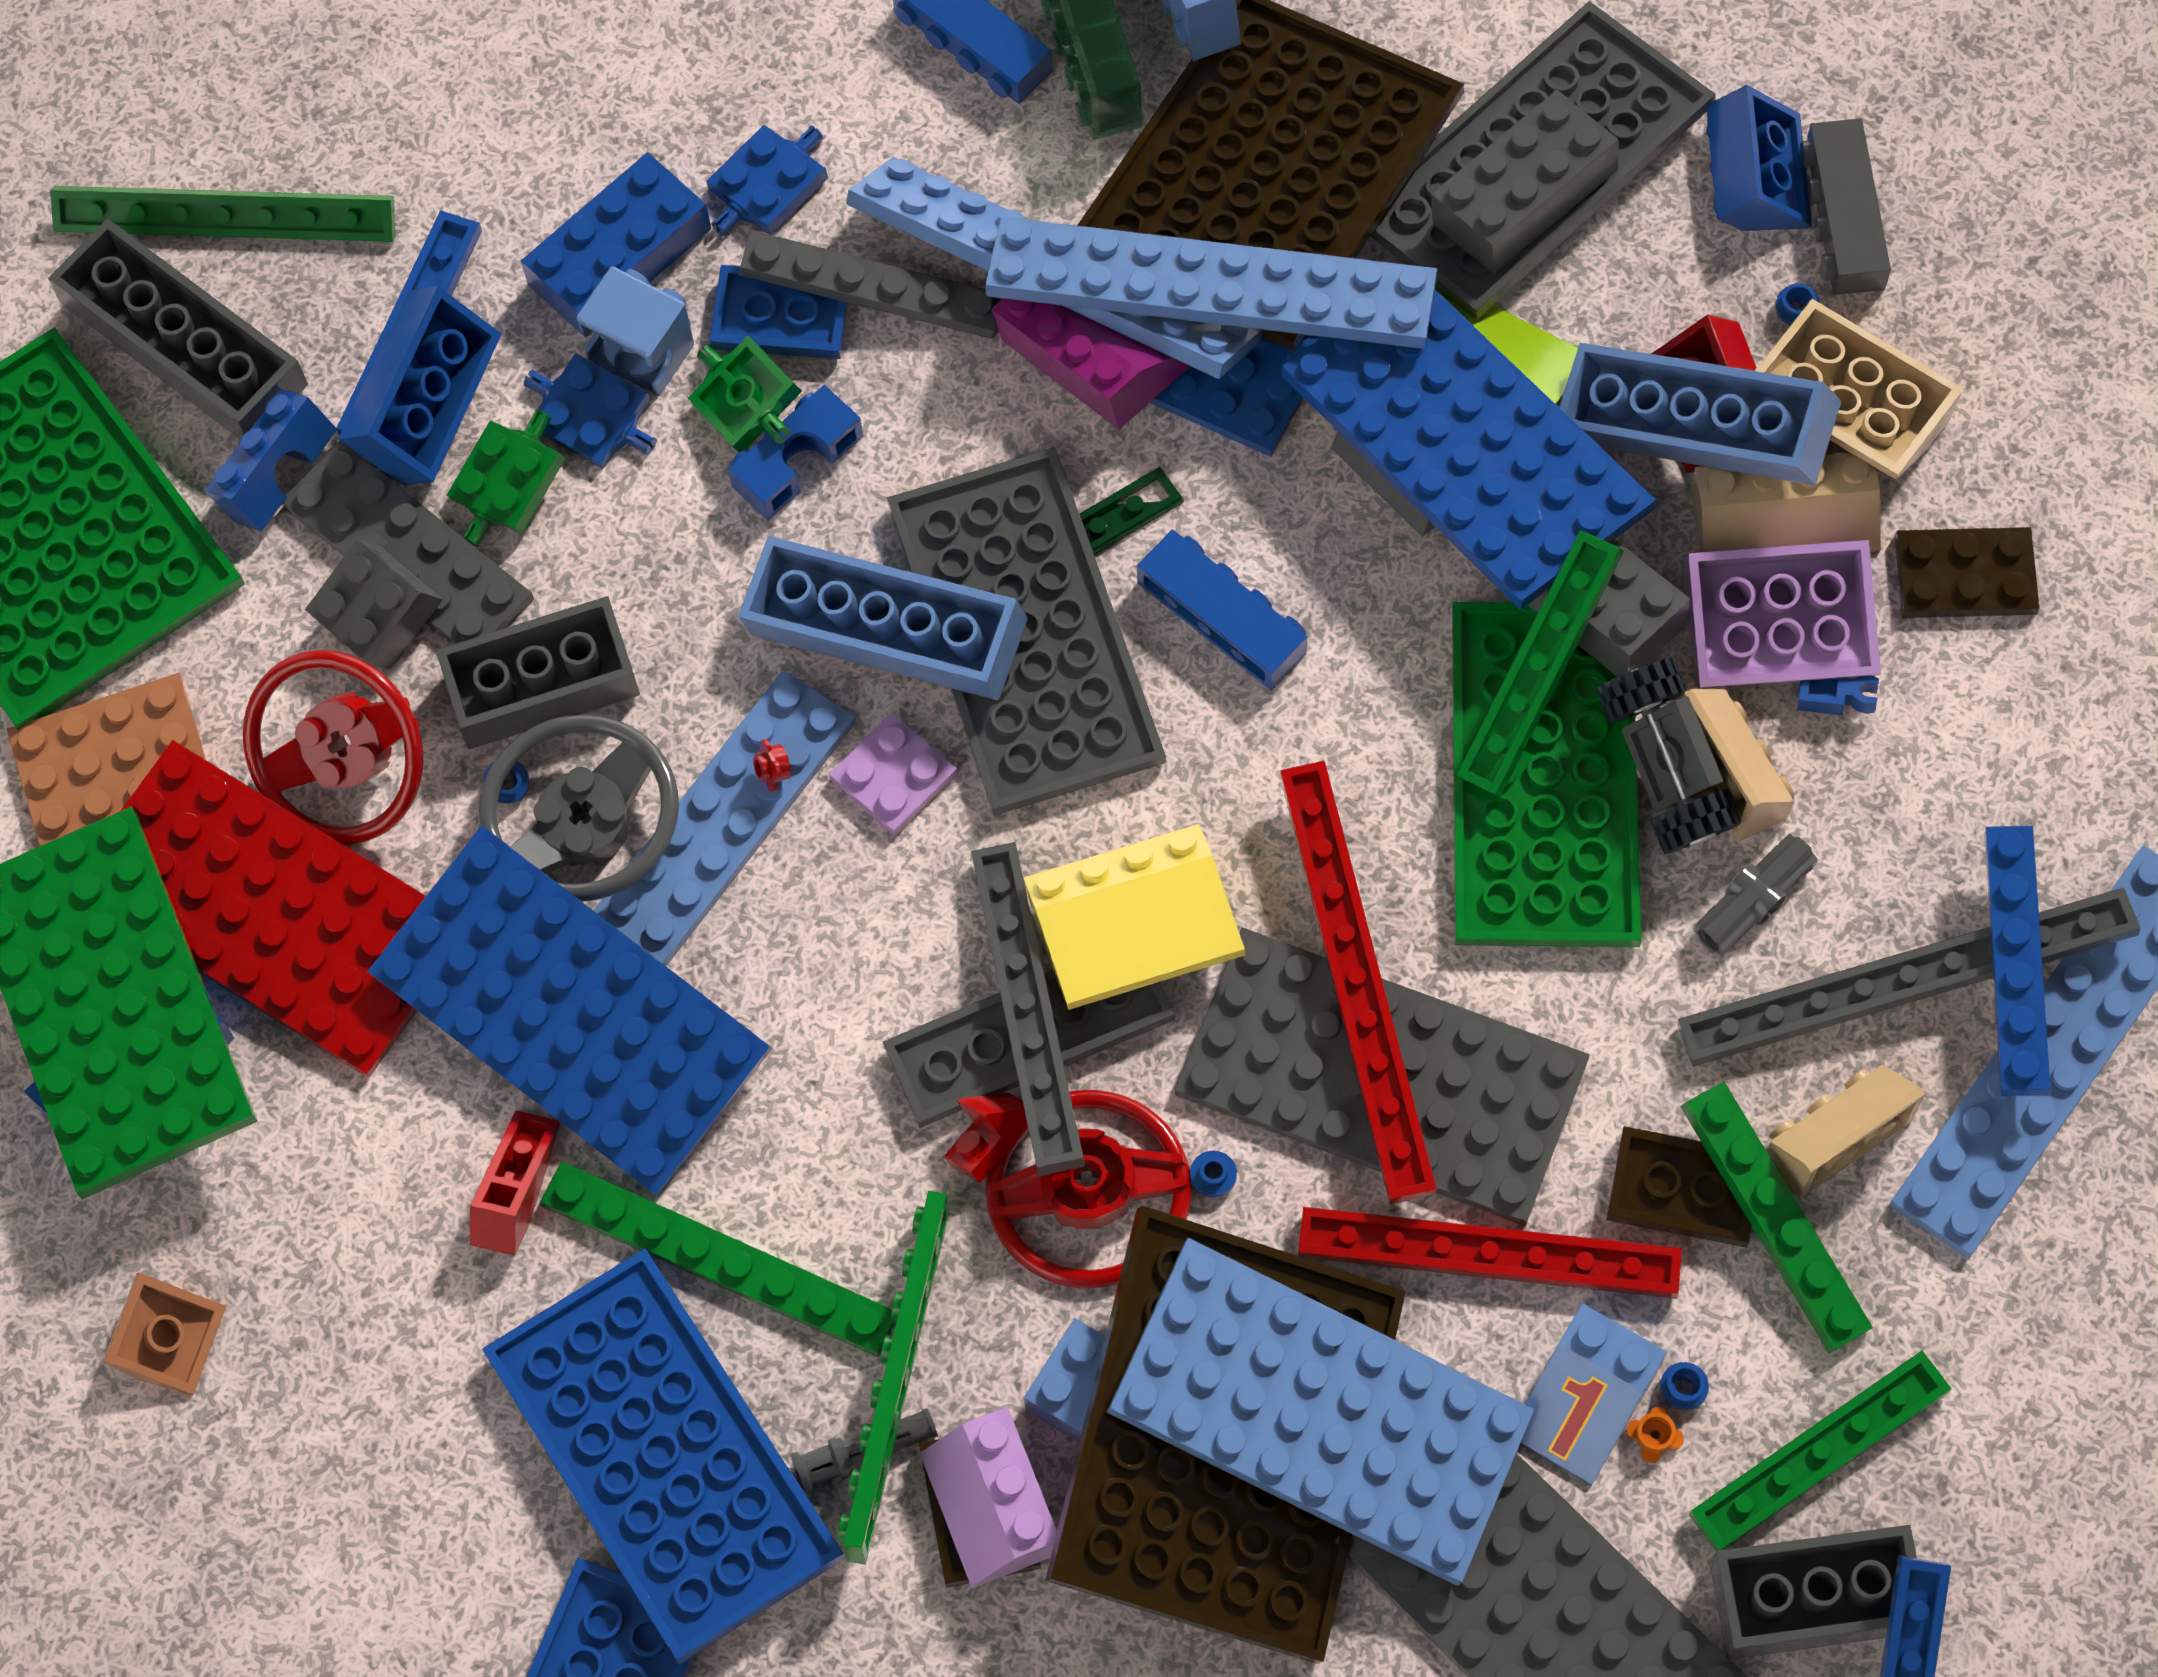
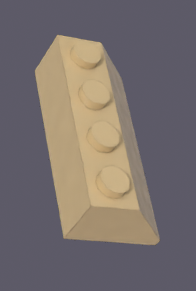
[1690,452,1881,553]

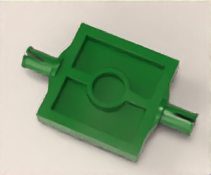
[688,336,802,452]
[447,409,566,547]

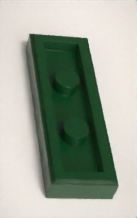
[1079,467,1184,555]

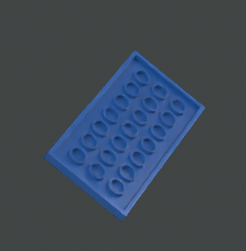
[1281,290,1656,610]
[367,825,773,1196]
[482,1248,845,1665]

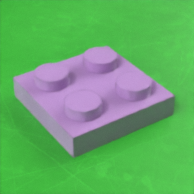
[829,713,958,836]

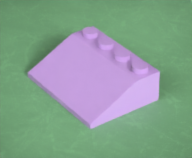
[1681,540,1881,689]

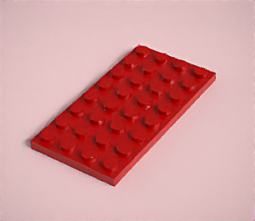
[121,739,426,1078]

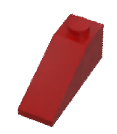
[470,1110,560,1256]

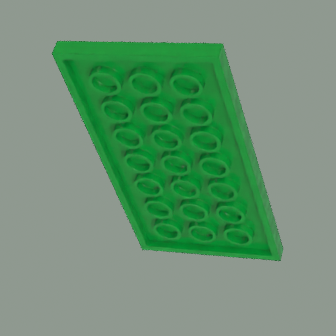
[1452,602,1641,948]
[0,806,258,1199]

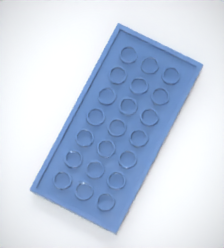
[1107,1238,1534,1586]

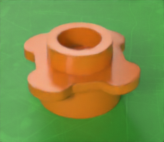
[1626,1406,1684,1463]

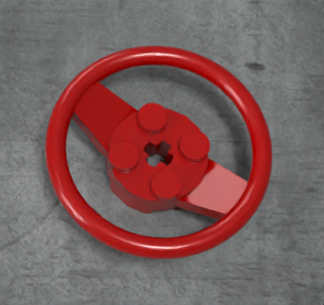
[242,650,424,845]
[985,1090,1192,1289]

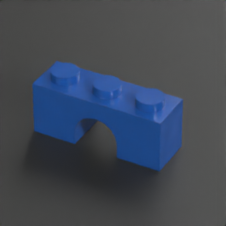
[728,384,864,520]
[205,389,337,532]

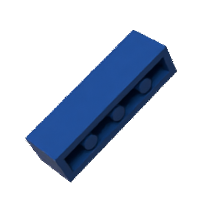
[893,0,1053,104]
[1137,529,1308,691]

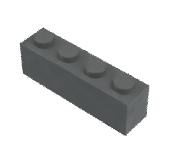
[1800,118,1891,295]

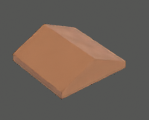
[103,1272,226,1395]

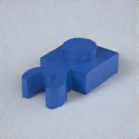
[1797,676,1879,715]

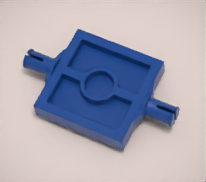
[706,125,828,236]
[523,353,657,469]

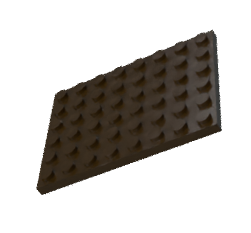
[1077,0,1464,352]
[1045,1205,1406,1664]

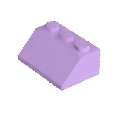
[920,1406,1057,1588]

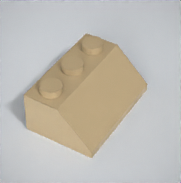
[1682,689,1794,842]
[1767,1065,1925,1199]

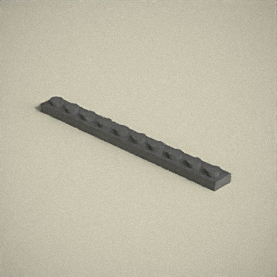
[1678,887,2141,1067]

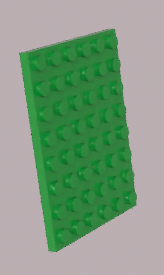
[0,327,245,730]

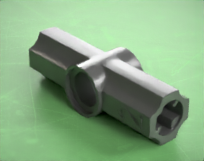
[1693,834,1818,956]

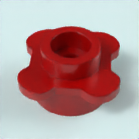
[753,739,791,792]

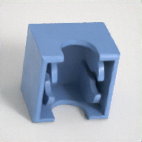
[577,266,694,395]

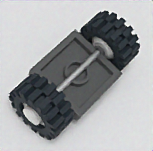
[1596,657,1741,855]

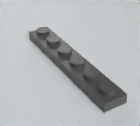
[739,230,1002,338]

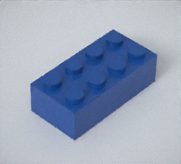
[521,152,712,338]
[338,286,502,486]

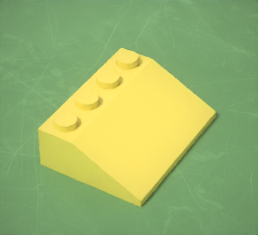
[1024,824,1246,1010]

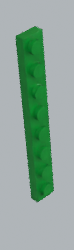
[50,186,396,242]
[540,1161,896,1358]
[837,1190,950,1565]

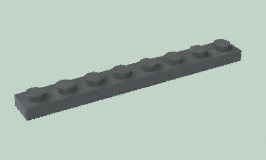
[971,842,1085,1176]

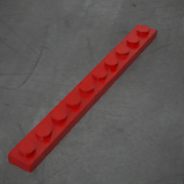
[1280,760,1437,1205]

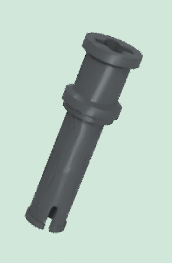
[790,1408,938,1494]

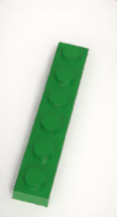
[1456,530,1624,797]
[1680,1081,1873,1354]
[1689,1350,1952,1551]

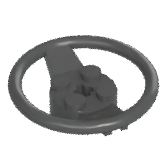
[478,714,679,902]

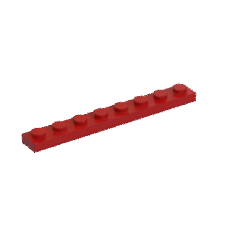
[1298,1207,1682,1299]

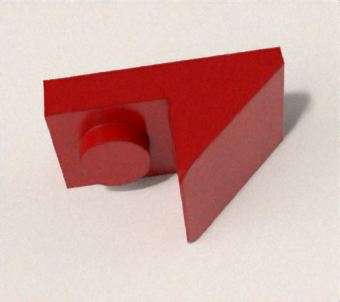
[943,1092,1028,1183]

